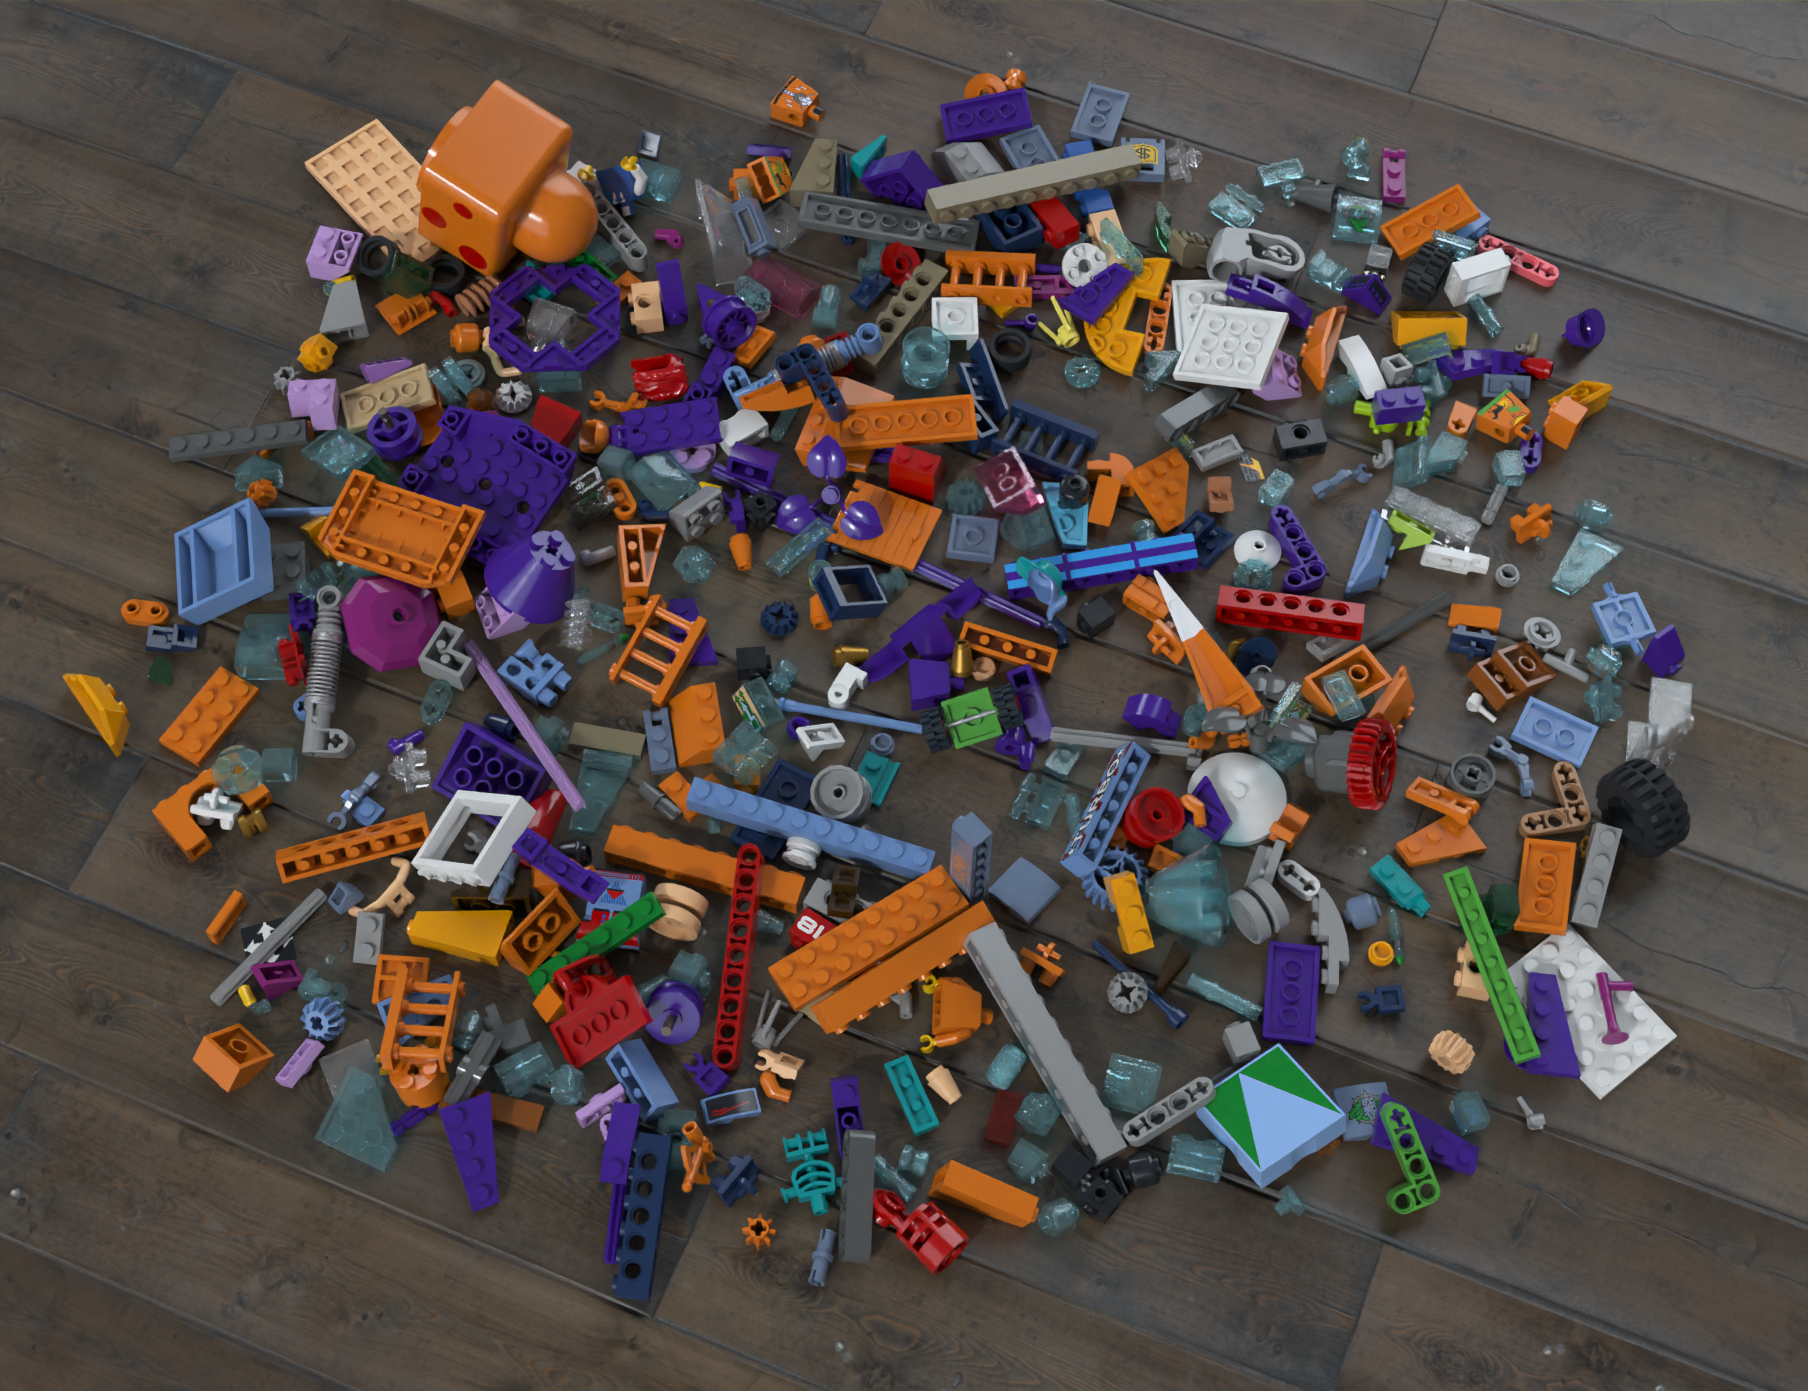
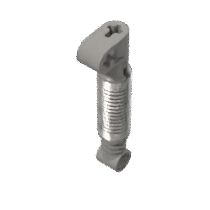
[302,585,355,758]

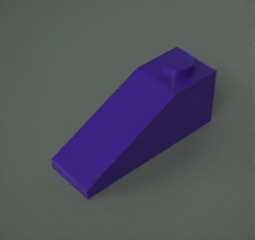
[656,259,689,326]
[599,1102,641,1186]

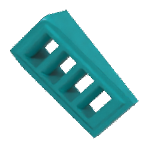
[851,135,887,179]

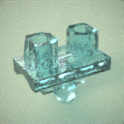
[1412,360,1452,408]
[1583,674,1623,725]

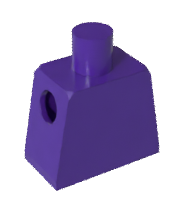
[909,659,964,711]

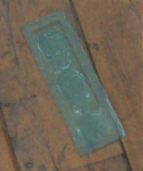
[765,517,834,578]

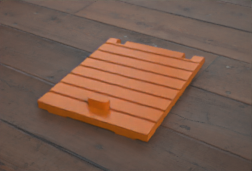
[826,479,942,572]

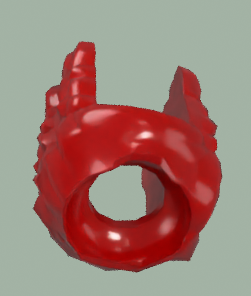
[630,353,689,403]

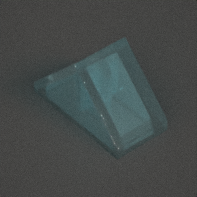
[235,455,283,492]

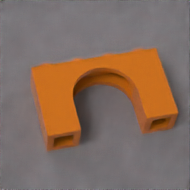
[152,751,274,862]

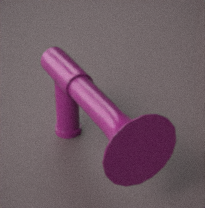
[1596,972,1634,1045]

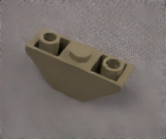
[1168,229,1214,269]

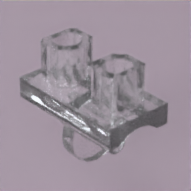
[1165,138,1203,183]
[387,743,430,794]

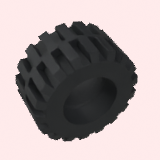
[1401,242,1452,305]

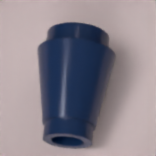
[483,713,521,741]

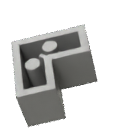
[418,621,476,691]

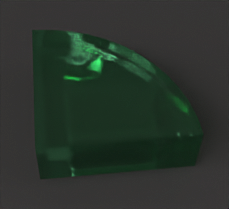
[147,655,173,685]

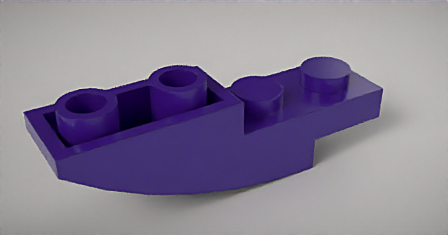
[1224,273,1312,329]
[683,346,736,402]

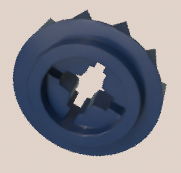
[760,601,799,636]

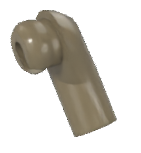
[1514,333,1541,357]

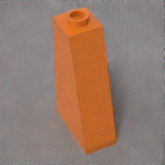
[928,1160,1039,1228]

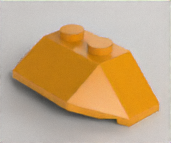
[62,673,130,757]

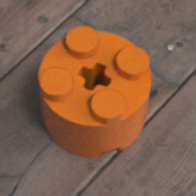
[389,1044,450,1108]

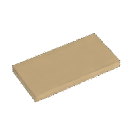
[339,363,437,435]

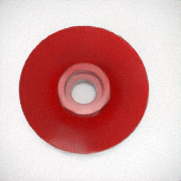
[881,242,921,286]

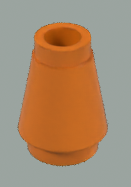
[729,534,752,571]

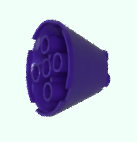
[484,530,576,624]

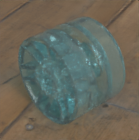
[427,355,476,406]

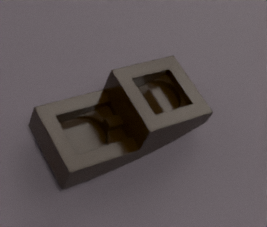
[827,864,861,919]

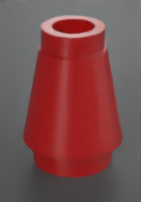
[1520,357,1554,380]

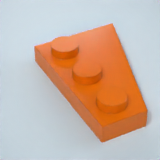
[1395,815,1487,867]

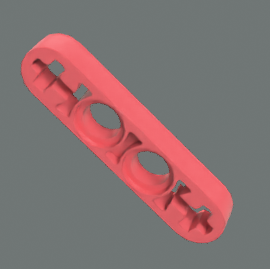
[1477,235,1559,287]

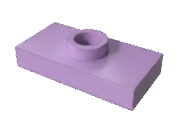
[275,1038,325,1088]
[575,1083,627,1128]

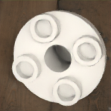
[1062,243,1107,288]

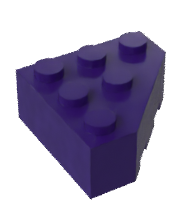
[860,149,945,211]

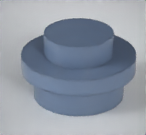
[870,733,895,757]

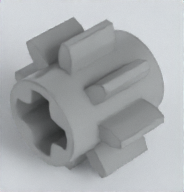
[274,366,302,395]

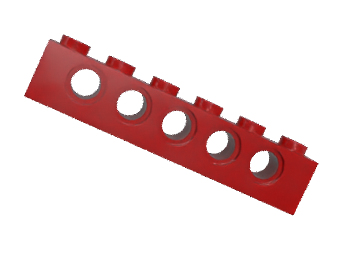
[1215,585,1365,641]

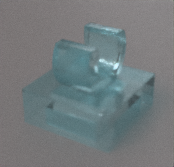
[1274,1185,1307,1216]

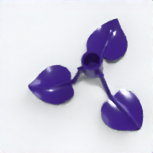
[776,435,884,540]

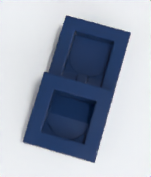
[145,624,199,652]

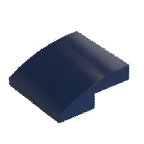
[1170,510,1236,571]

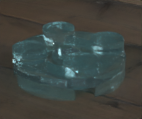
[212,745,264,795]

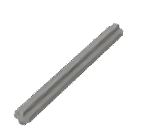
[1050,727,1196,757]
[210,888,327,1006]

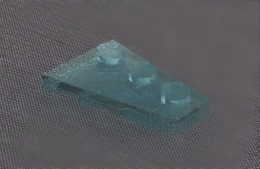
[569,762,631,836]

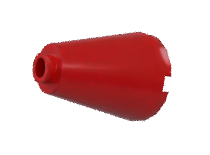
[525,789,567,846]

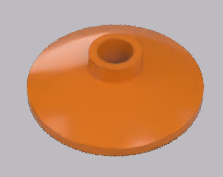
[964,73,1007,99]

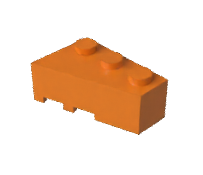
[616,524,666,602]

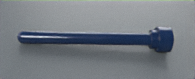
[1091,939,1189,1030]

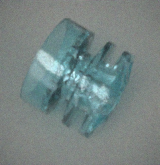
[901,327,950,389]

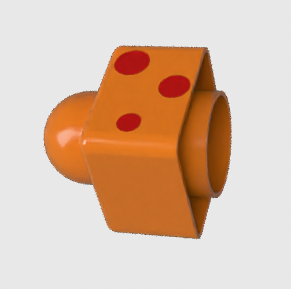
[417,80,598,276]

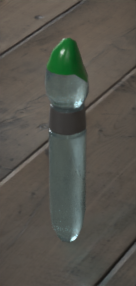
[576,633,629,665]
[1388,907,1405,965]

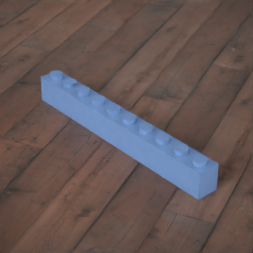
[686,777,936,880]

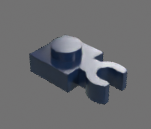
[1357,984,1406,1015]

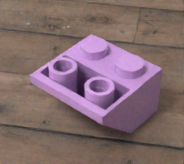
[306,226,363,281]
[1252,348,1302,401]
[474,587,530,640]

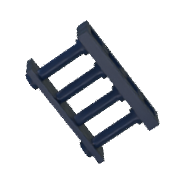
[991,398,1099,482]

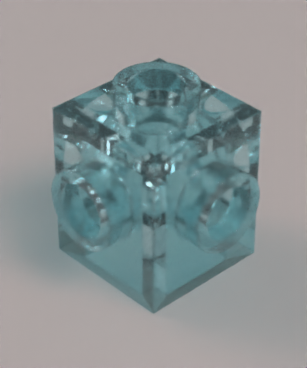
[672,545,716,583]
[1014,1092,1062,1136]

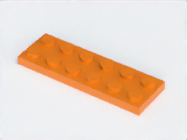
[835,394,978,452]

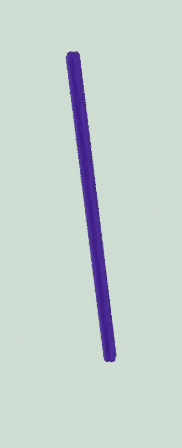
[711,463,1045,630]

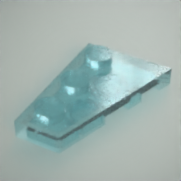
[1549,528,1624,596]

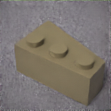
[789,138,838,207]

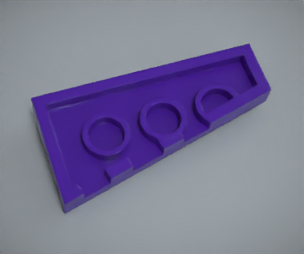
[439,1092,499,1212]
[1370,1092,1479,1176]

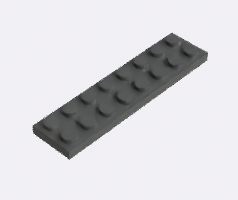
[797,190,980,252]

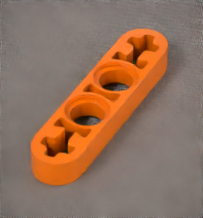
[1143,282,1172,359]

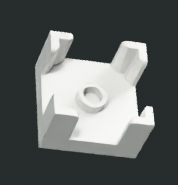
[931,297,979,351]

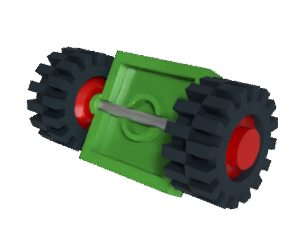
[919,682,1025,754]

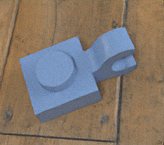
[341,789,386,827]

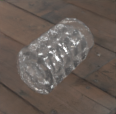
[560,599,596,651]

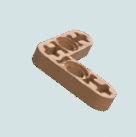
[1518,761,1591,839]

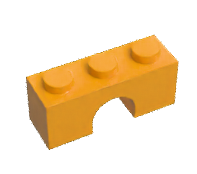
[1103,871,1154,954]

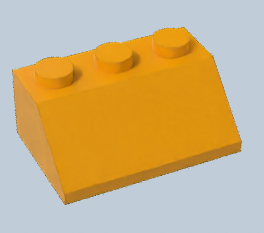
[1391,311,1467,349]

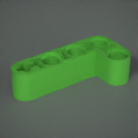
[1380,1101,1440,1214]

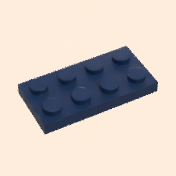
[730,758,816,863]

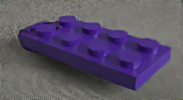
[608,397,722,458]

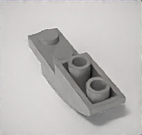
[1311,888,1349,994]

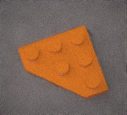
[1125,447,1189,534]

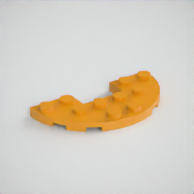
[1084,258,1171,377]

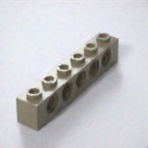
[853,259,949,378]

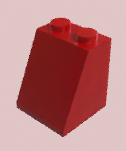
[889,443,949,506]

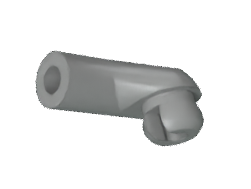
[890,991,913,1019]

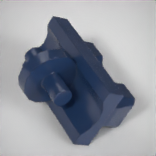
[849,269,892,312]
[1447,625,1496,661]
[711,1155,760,1207]

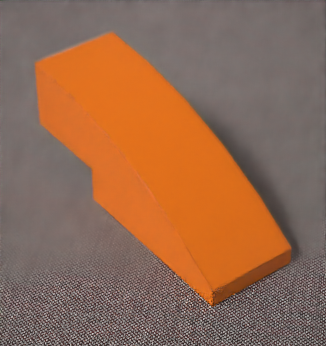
[738,378,816,411]

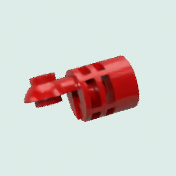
[872,1189,970,1275]

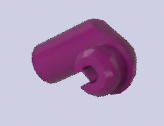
[655,229,684,249]

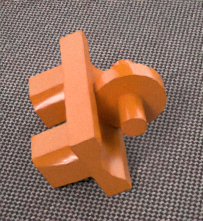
[1510,503,1553,544]
[623,594,667,628]
[1147,619,1186,665]
[1020,942,1066,988]

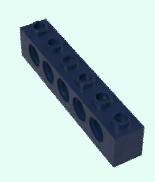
[612,1132,674,1302]

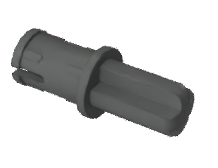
[637,781,682,821]

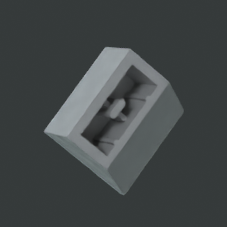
[669,486,725,542]

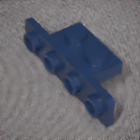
[956,338,1009,424]

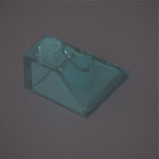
[625,450,697,511]

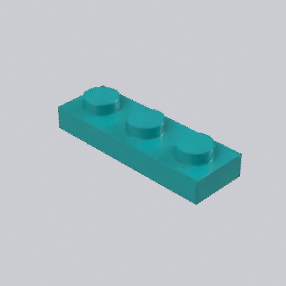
[884,1054,939,1137]

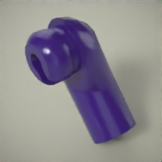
[387,729,425,755]

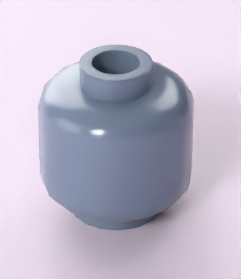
[1342,893,1382,930]

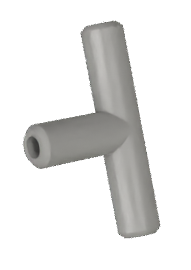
[1542,648,1590,683]

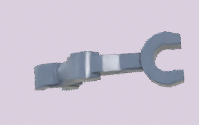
[1312,463,1373,500]
[1487,736,1534,797]
[327,771,381,831]

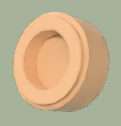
[972,657,996,682]

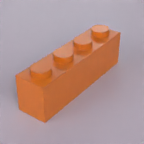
[959,621,1059,677]

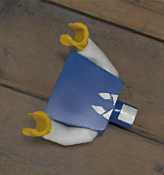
[577,156,648,216]

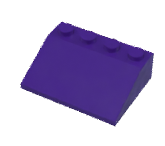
[432,722,553,827]

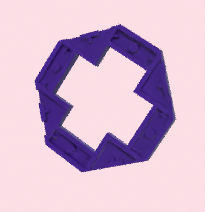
[489,264,620,372]

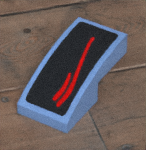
[700,1088,761,1126]

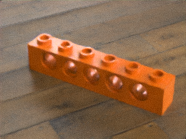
[276,811,431,883]

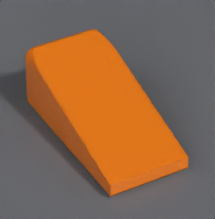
[1088,474,1122,527]
[1447,604,1502,636]

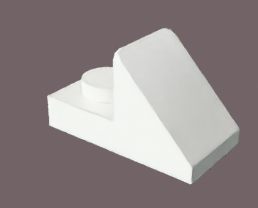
[796,723,845,762]

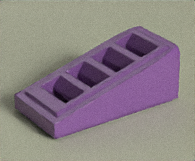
[359,357,413,384]

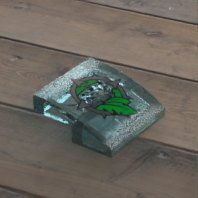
[1332,194,1382,245]

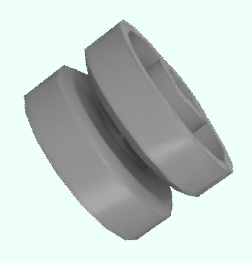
[810,765,873,824]
[1227,878,1290,944]

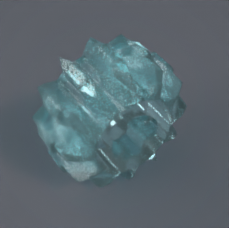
[946,477,986,516]
[986,1044,1027,1090]

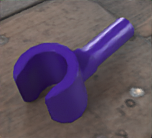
[1005,313,1037,332]

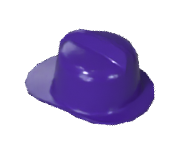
[1561,308,1606,348]

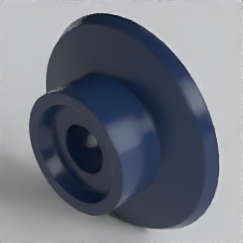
[1236,637,1277,675]

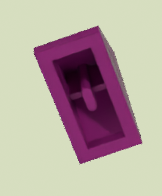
[251,960,305,1001]

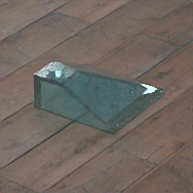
[234,614,318,680]

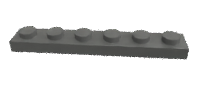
[169,419,308,462]

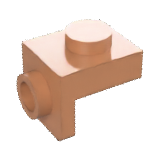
[1207,476,1234,513]

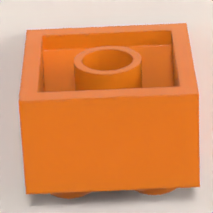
[193,1023,275,1093]

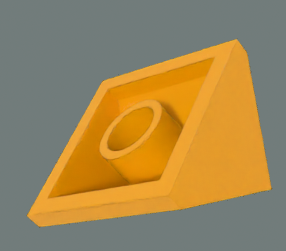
[1548,380,1613,418]

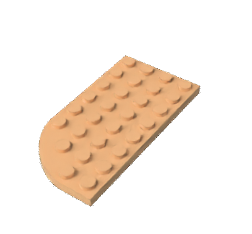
[304,119,444,277]

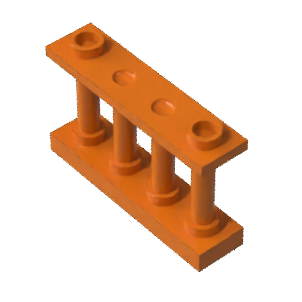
[941,250,1036,307]
[609,595,710,708]
[379,968,466,1073]

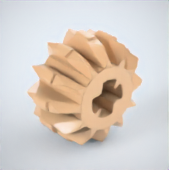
[1428,1030,1476,1074]

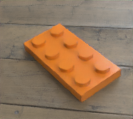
[1379,183,1481,261]
[159,666,261,767]
[1514,838,1576,936]

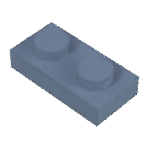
[1481,374,1531,399]

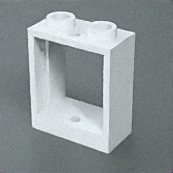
[1444,247,1511,307]

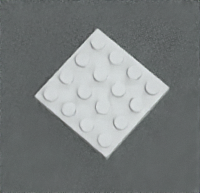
[1171,279,1264,360]
[1173,304,1289,390]

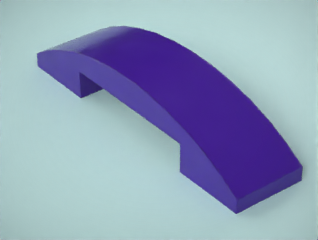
[512,827,610,904]

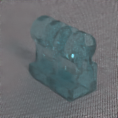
[713,719,778,786]

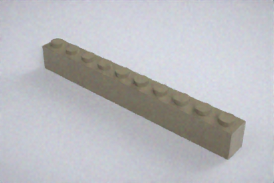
[924,144,1142,224]

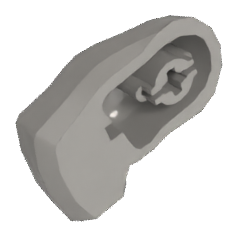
[1206,227,1305,283]

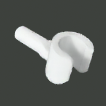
[1466,693,1497,723]

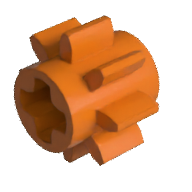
[247,478,277,509]
[742,1214,776,1250]

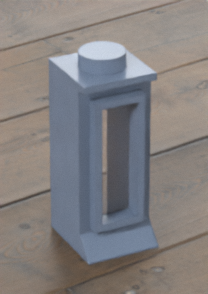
[729,196,777,258]

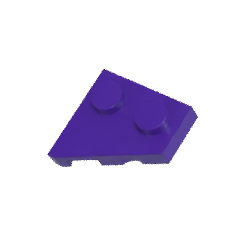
[1184,776,1233,844]

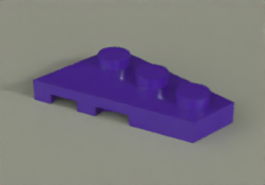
[1057,262,1134,326]
[669,598,718,666]

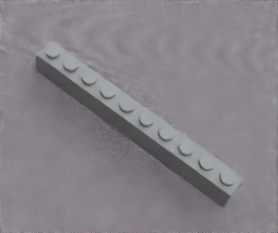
[963,922,1127,1168]

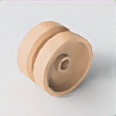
[649,883,709,941]

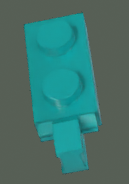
[1368,854,1431,918]

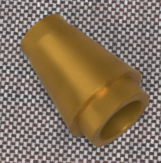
[950,639,975,678]
[832,644,869,668]

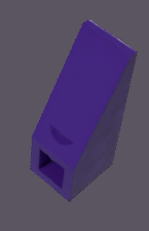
[1006,664,1054,746]
[830,1075,863,1161]

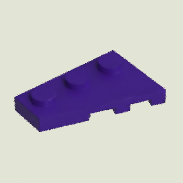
[1429,348,1504,381]

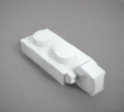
[1420,544,1490,575]

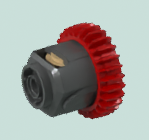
[1305,717,1398,810]

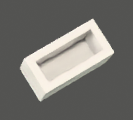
[718,409,769,456]

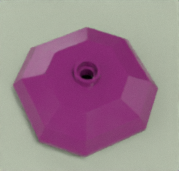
[340,575,441,672]

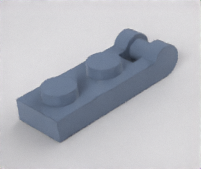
[643,707,677,775]

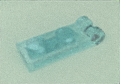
[1100,217,1144,276]

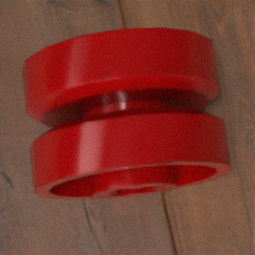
[1120,787,1185,849]

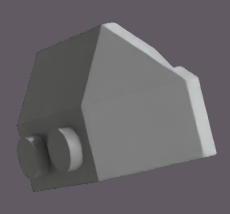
[932,142,1004,183]

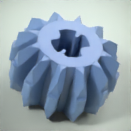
[300,996,347,1041]

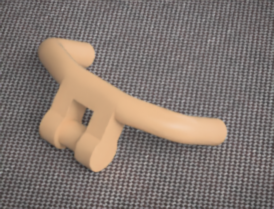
[482,317,525,377]
[348,856,415,918]

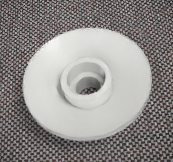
[1234,530,1281,572]

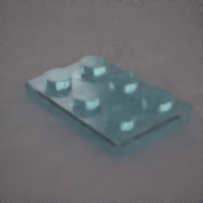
[300,424,377,482]

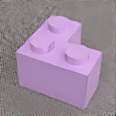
[287,378,341,431]

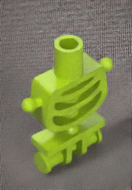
[1353,400,1431,437]

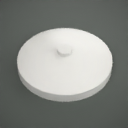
[1187,752,1287,846]

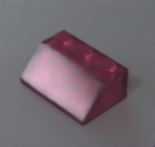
[744,257,826,320]
[973,446,1046,516]

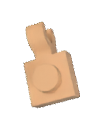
[755,1048,805,1080]

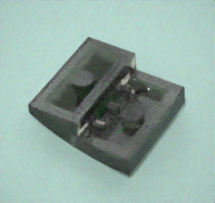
[560,466,618,531]

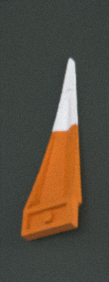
[1154,570,1264,735]

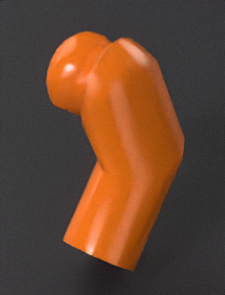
[1179,794,1207,827]

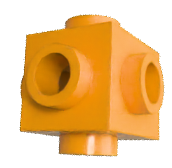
[297,333,338,373]

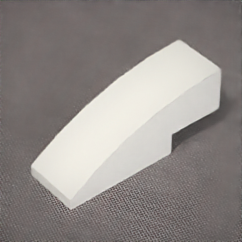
[1338,335,1387,399]

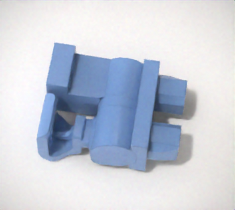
[497,639,573,708]

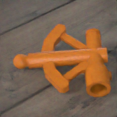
[681,1121,715,1192]

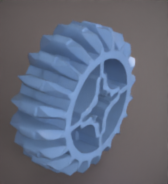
[1081,845,1149,913]

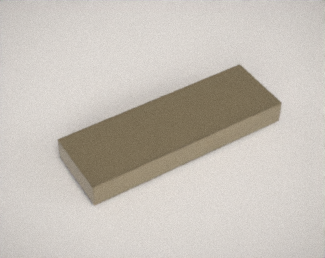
[568,722,647,760]

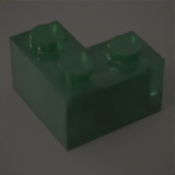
[1457,884,1520,935]

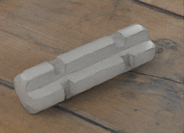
[1481,484,1508,525]

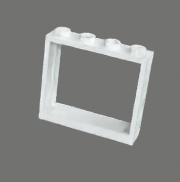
[411,790,537,887]

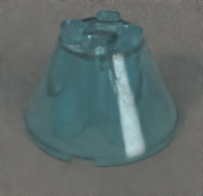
[1145,844,1231,947]

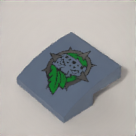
[1331,1082,1389,1141]

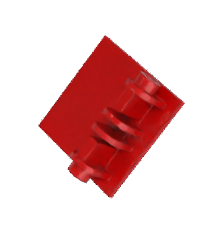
[277,624,309,687]

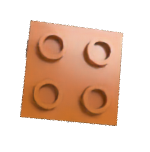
[375,283,437,336]

